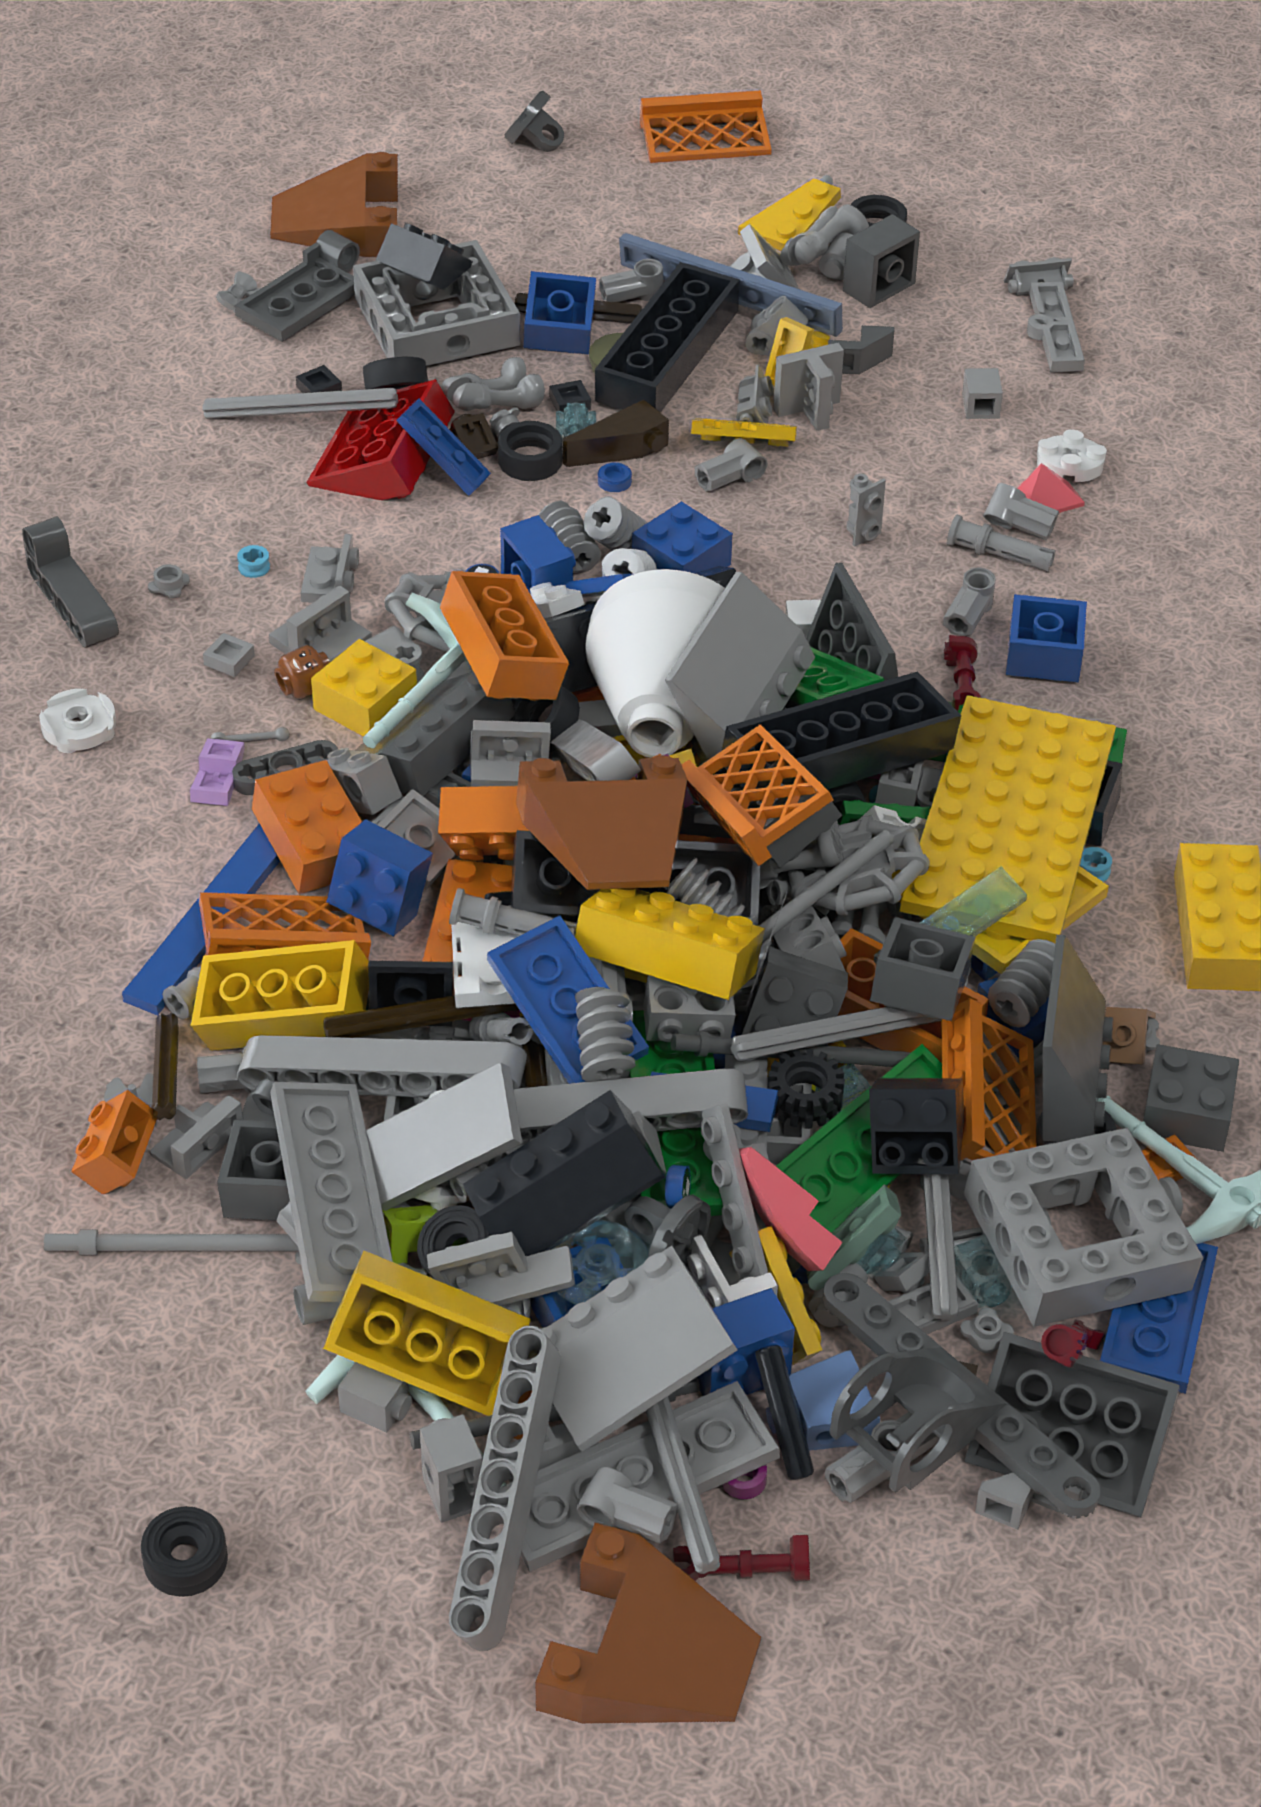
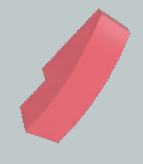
[739,1147,843,1271]

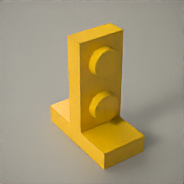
[764,317,830,386]

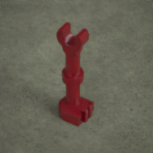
[944,635,981,711]
[1041,1319,1106,1368]
[673,1535,810,1581]

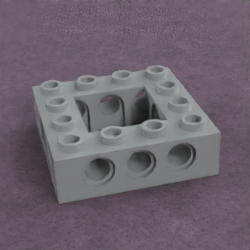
[353,240,520,366]
[964,1128,1203,1327]

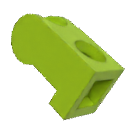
[382,1205,467,1264]

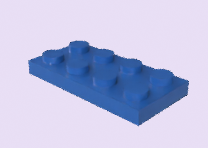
[487,915,649,1084]
[1100,1243,1218,1394]

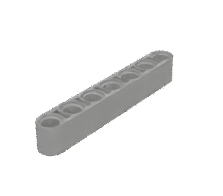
[551,719,641,781]
[237,1035,527,1097]
[514,1069,748,1144]
[449,1326,561,1651]

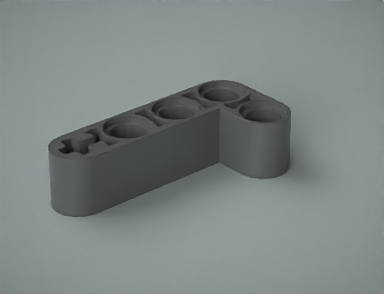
[22,516,119,648]

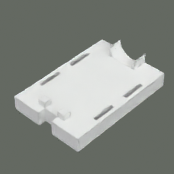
[451,922,518,1008]

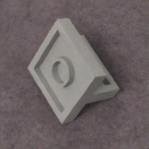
[729,224,799,289]
[773,342,844,431]
[269,585,372,662]
[470,720,551,787]
[377,789,458,890]

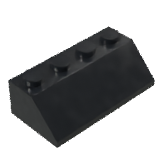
[463,1090,665,1256]

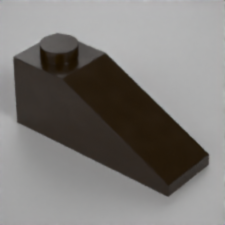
[563,400,669,467]

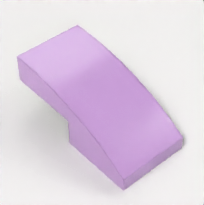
[190,738,244,806]

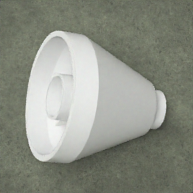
[586,569,725,758]

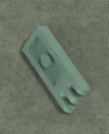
[806,1185,902,1290]

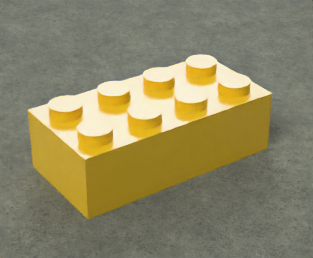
[1174,843,1261,991]
[575,888,765,1000]
[191,940,369,1051]
[323,1250,530,1416]

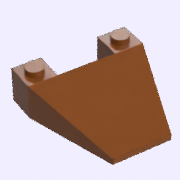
[270,152,398,257]
[516,755,687,890]
[535,1522,761,1724]

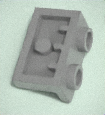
[300,534,359,603]

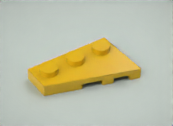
[738,178,841,251]
[691,418,797,447]
[729,1226,822,1365]

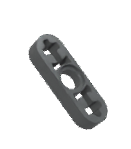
[232,740,338,795]

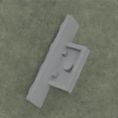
[701,1104,769,1280]
[427,1232,575,1306]

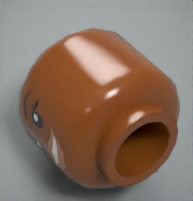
[274,645,330,699]

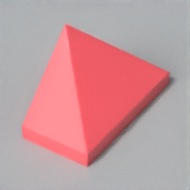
[1017,463,1085,513]

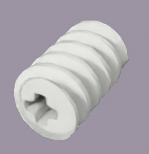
[602,548,657,577]

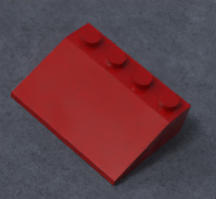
[306,379,455,500]

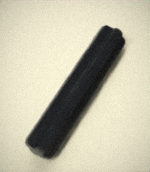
[755,1345,814,1480]

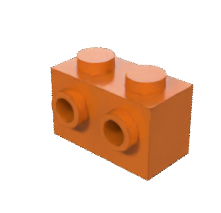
[71,1090,157,1194]

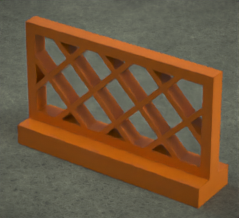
[640,90,772,163]
[681,725,834,866]
[199,892,371,960]
[942,998,1037,1160]

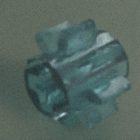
[556,403,596,437]

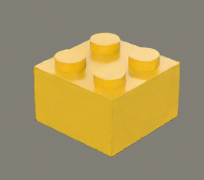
[311,639,417,737]

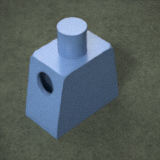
[766,1350,881,1451]

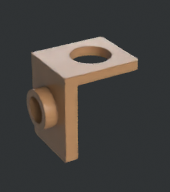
[1104,1007,1156,1065]

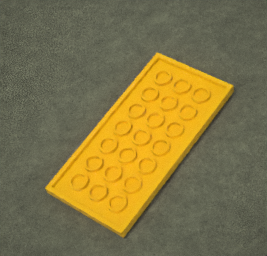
[900,695,1116,943]

